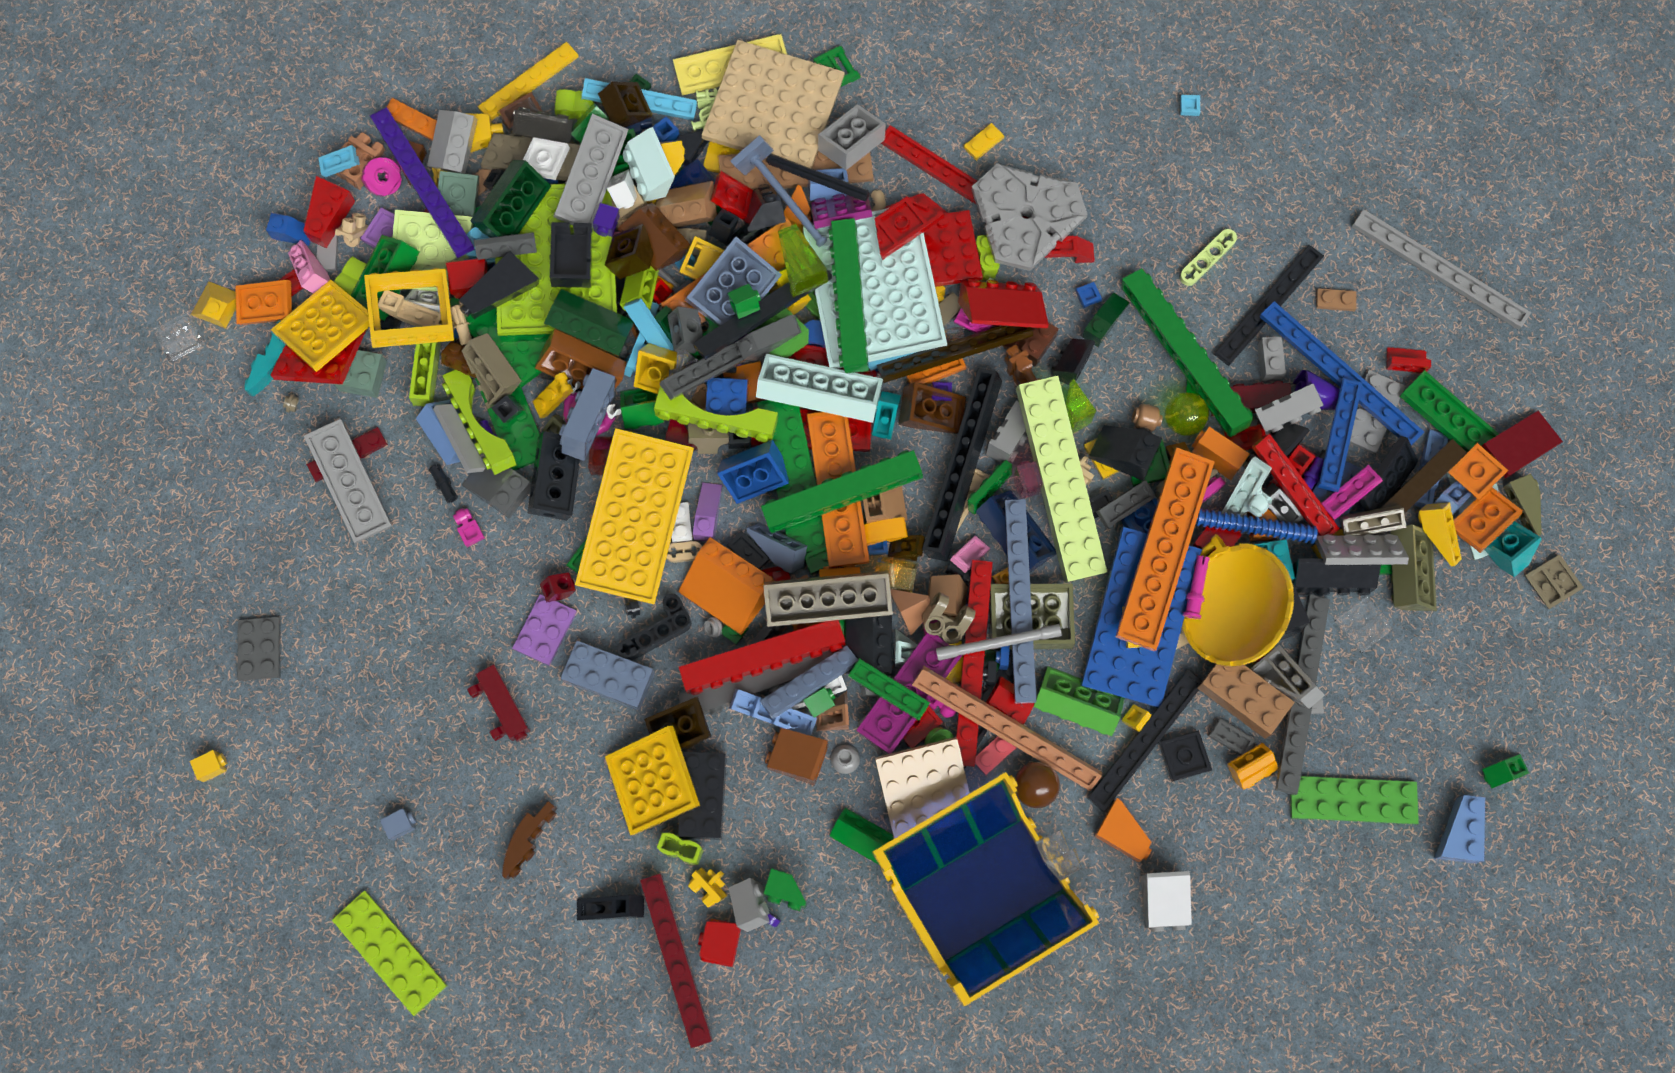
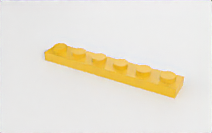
[478,42,579,120]

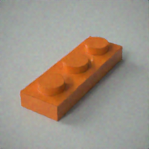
[906,358,966,385]

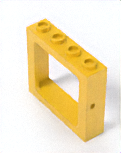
[364,268,454,348]

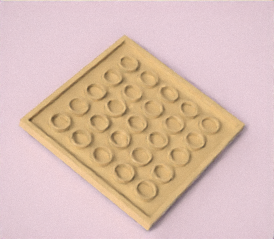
[702,40,845,169]

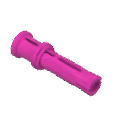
[1183,556,1210,619]

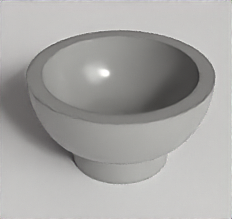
[831,744,860,774]

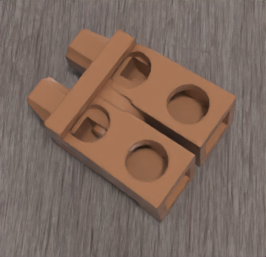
[335,132,385,190]

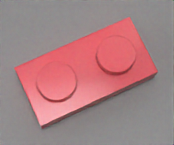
[975,737,1017,776]

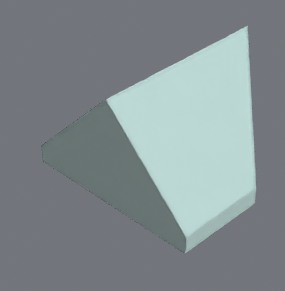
[895,629,918,667]

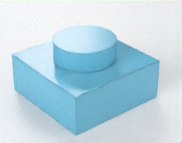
[1180,95,1201,116]

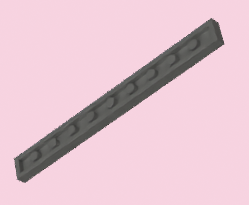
[1275,594,1330,795]

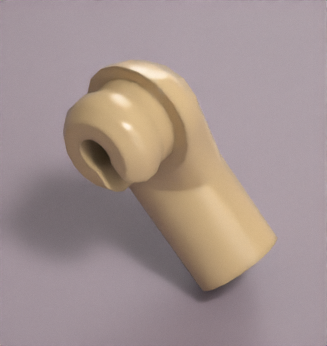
[871,190,886,212]

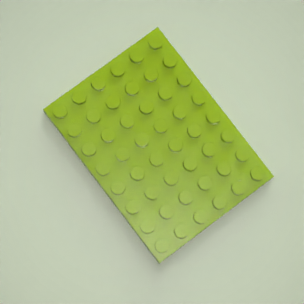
[493,184,617,336]

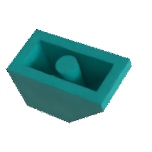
[872,391,901,440]

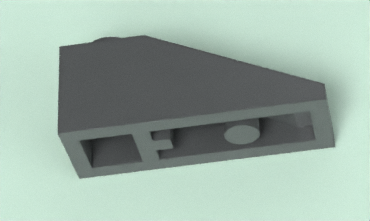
[736,314,801,361]

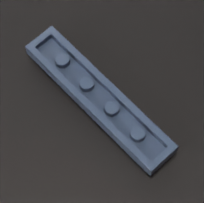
[760,646,858,719]

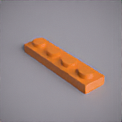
[386,98,437,141]

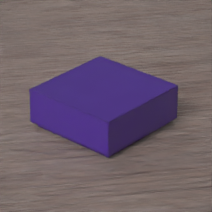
[932,382,952,401]

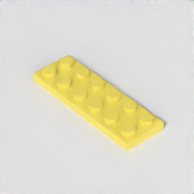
[673,34,787,96]

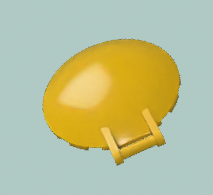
[1182,534,1294,666]

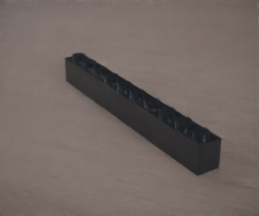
[922,368,1002,562]

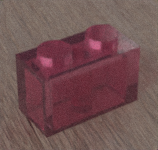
[1013,461,1043,499]

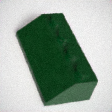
[470,160,551,238]
[544,289,634,357]

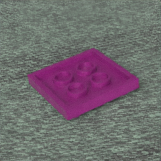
[811,194,873,229]

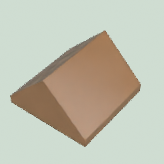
[928,574,968,618]

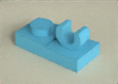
[318,145,360,177]

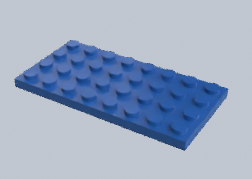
[1080,527,1202,707]

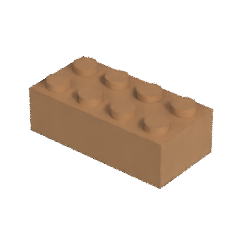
[1197,664,1295,739]

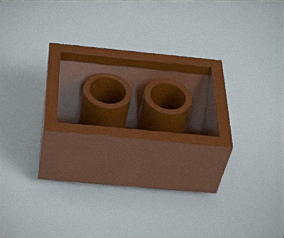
[618,203,690,271]

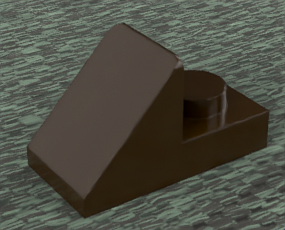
[888,535,925,562]

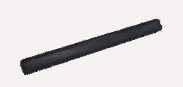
[767,154,870,201]

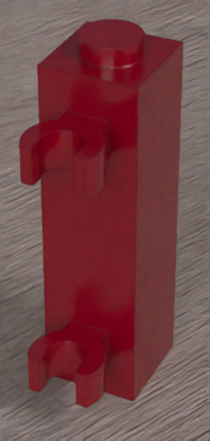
[467,664,530,742]

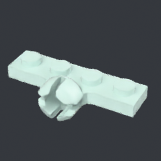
[1221,457,1272,517]

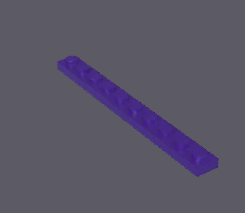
[370,107,475,258]

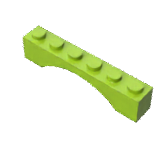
[442,370,516,475]
[654,386,778,442]

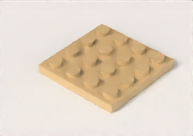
[875,737,975,838]

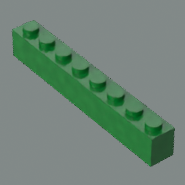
[829,218,869,374]
[761,450,923,534]

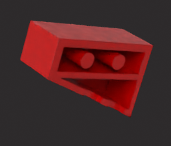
[304,176,355,249]

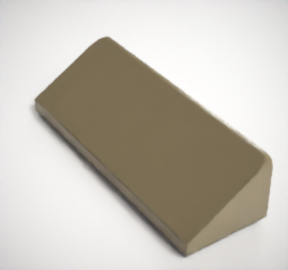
[1339,505,1406,536]

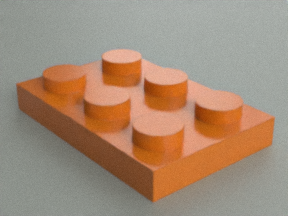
[235,280,292,325]
[1454,487,1523,553]

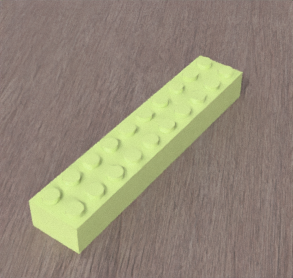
[1016,376,1107,583]

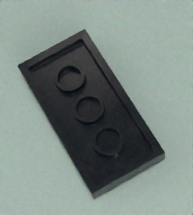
[1359,436,1418,511]

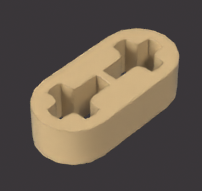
[667,541,702,563]

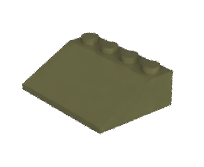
[990,584,1075,650]

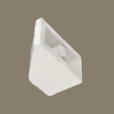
[607,169,637,209]

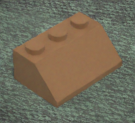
[655,181,717,228]

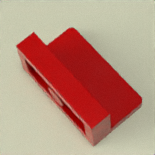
[1386,347,1431,373]

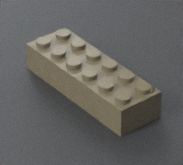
[763,571,893,627]

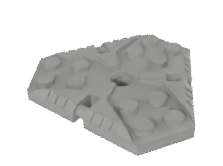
[972,164,1088,271]

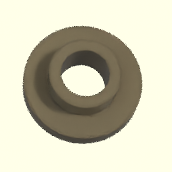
[283,393,299,413]

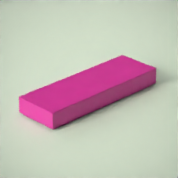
[1321,465,1383,520]

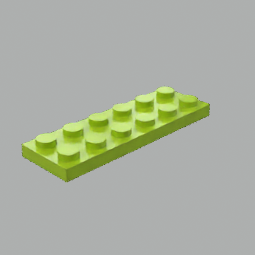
[332,890,448,1016]

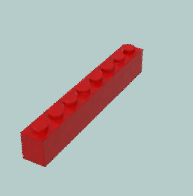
[679,620,845,695]

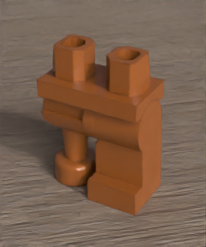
[1004,345,1041,386]

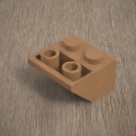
[863,486,908,524]

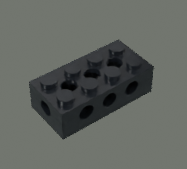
[527,431,580,521]

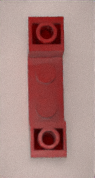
[1044,236,1095,263]

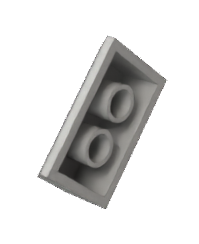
[427,110,478,174]

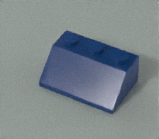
[717,440,789,504]

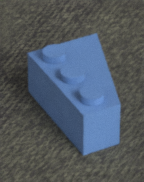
[1434,795,1485,863]

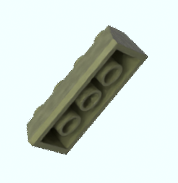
[1390,524,1437,611]

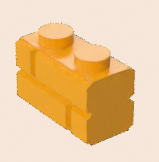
[1227,743,1279,790]

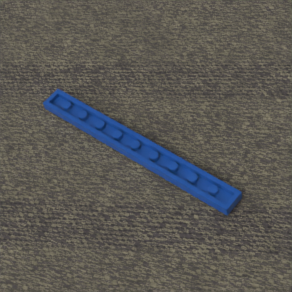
[1260,301,1424,446]

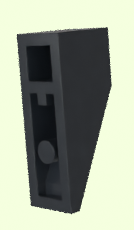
[577,895,644,921]

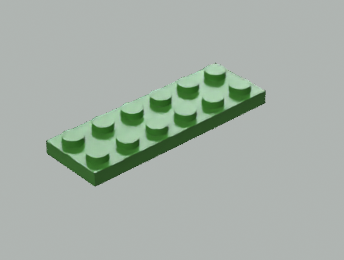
[1290,776,1419,825]

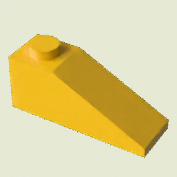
[1418,502,1462,566]

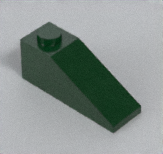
[1082,292,1130,347]

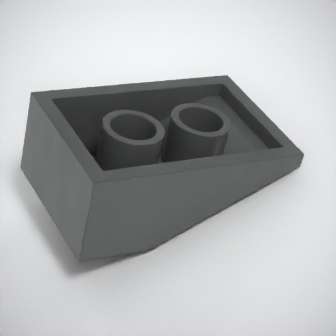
[462,457,531,519]

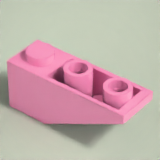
[288,240,330,294]

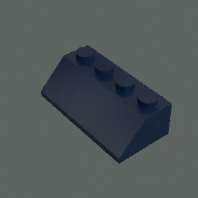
[976,490,1057,572]

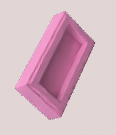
[950,536,990,573]

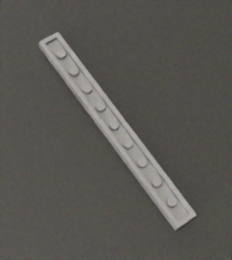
[1352,210,1531,330]

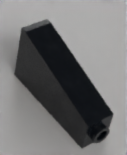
[459,251,539,319]

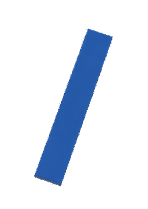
[1318,378,1363,492]

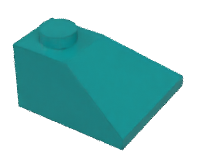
[1484,521,1542,577]

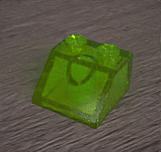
[1065,379,1096,434]

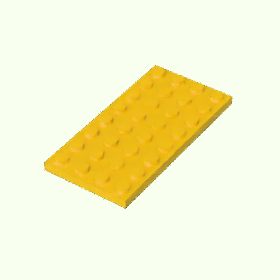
[575,428,694,605]

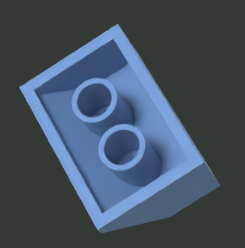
[416,399,477,465]

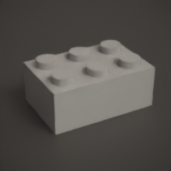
[818,104,886,170]

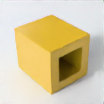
[190,750,227,782]

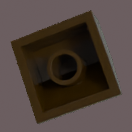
[598,81,653,127]
[605,224,654,279]

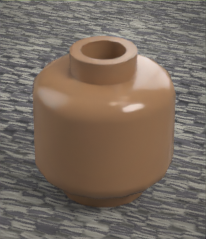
[1132,404,1163,432]

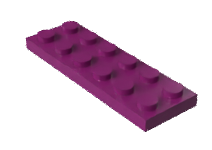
[856,633,962,754]

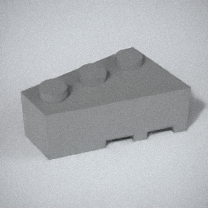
[1255,383,1324,433]
[986,401,1028,463]
[1251,645,1325,709]

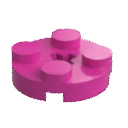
[361,157,402,197]

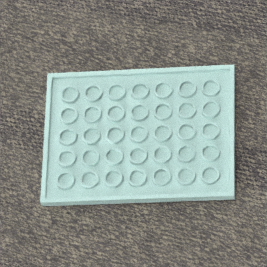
[803,208,947,369]

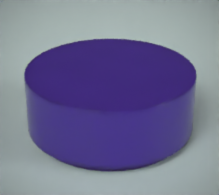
[768,911,781,927]

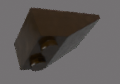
[644,697,711,751]

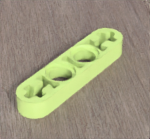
[1180,229,1237,286]

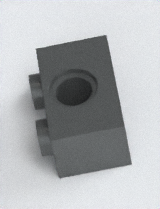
[667,307,703,353]

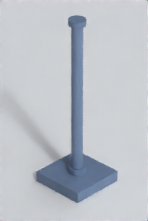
[730,135,827,247]

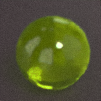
[1165,392,1209,436]

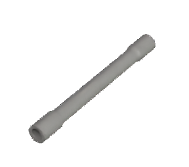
[936,624,1062,661]

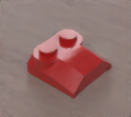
[986,676,1035,725]

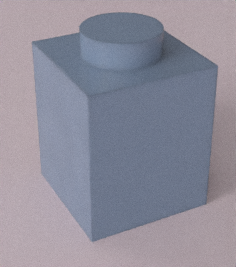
[380,808,416,841]

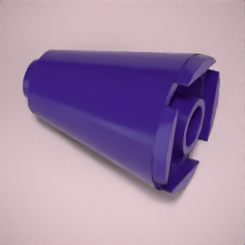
[1291,370,1340,411]

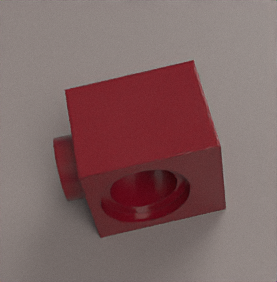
[540,572,576,602]

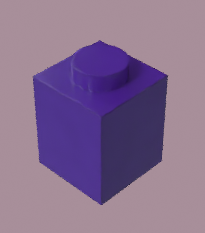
[593,203,620,237]

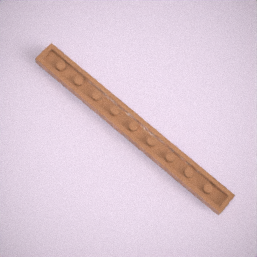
[912,666,1102,791]

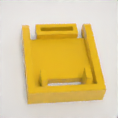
[678,236,724,280]

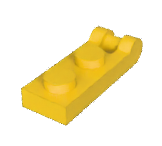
[532,372,573,418]

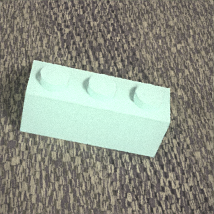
[623,127,675,202]

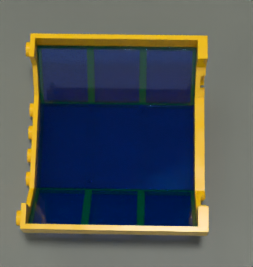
[873,772,1099,1007]

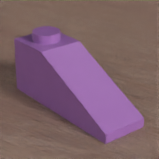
[693,483,722,542]

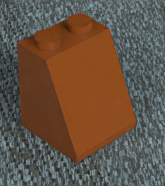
[765,728,828,786]

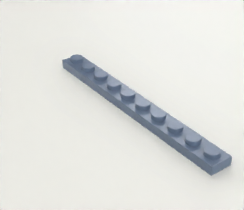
[1004,499,1036,704]

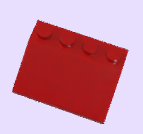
[958,279,1049,328]

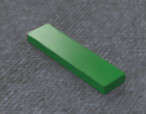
[848,658,930,721]

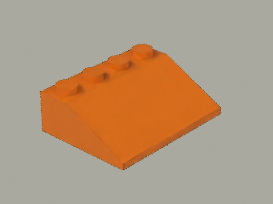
[678,537,774,635]

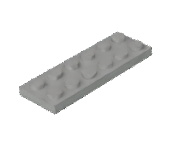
[553,114,629,228]
[304,419,393,544]

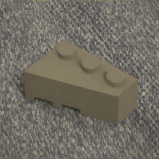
[462,333,522,409]

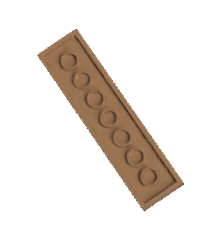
[718,151,874,190]

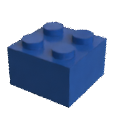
[706,378,748,416]

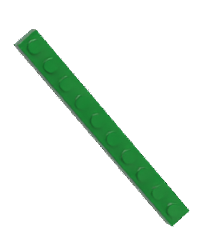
[1121,268,1253,437]

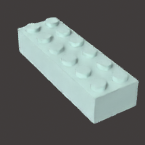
[756,354,883,423]

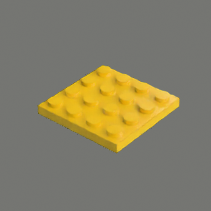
[271,279,370,372]
[605,726,700,835]

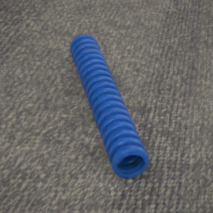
[1196,508,1318,544]

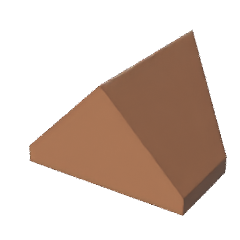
[891,589,931,636]
[816,691,849,731]

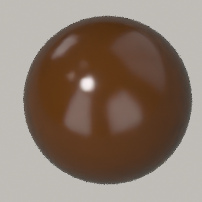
[1015,762,1060,808]

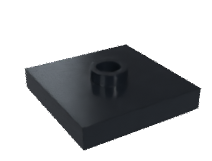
[1158,730,1212,782]

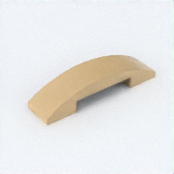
[378,290,455,331]

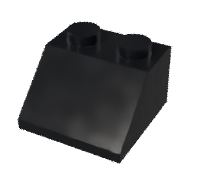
[1051,338,1095,387]

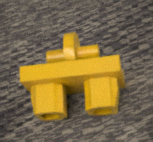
[688,868,728,908]

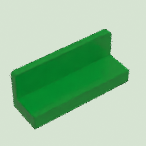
[830,808,895,865]

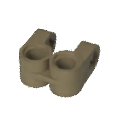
[922,592,976,644]

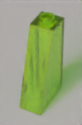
[778,224,828,297]

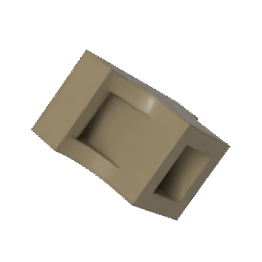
[687,423,729,454]

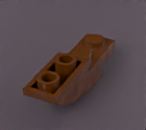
[502,801,557,880]

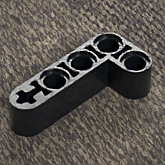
[617,593,692,661]

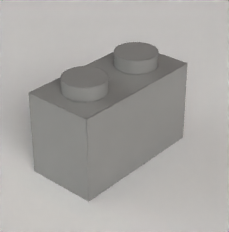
[1257,337,1286,382]
[729,878,769,932]

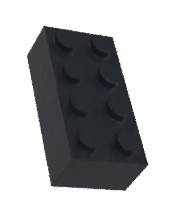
[678,752,727,840]

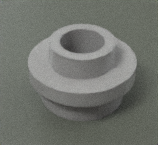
[704,617,722,637]

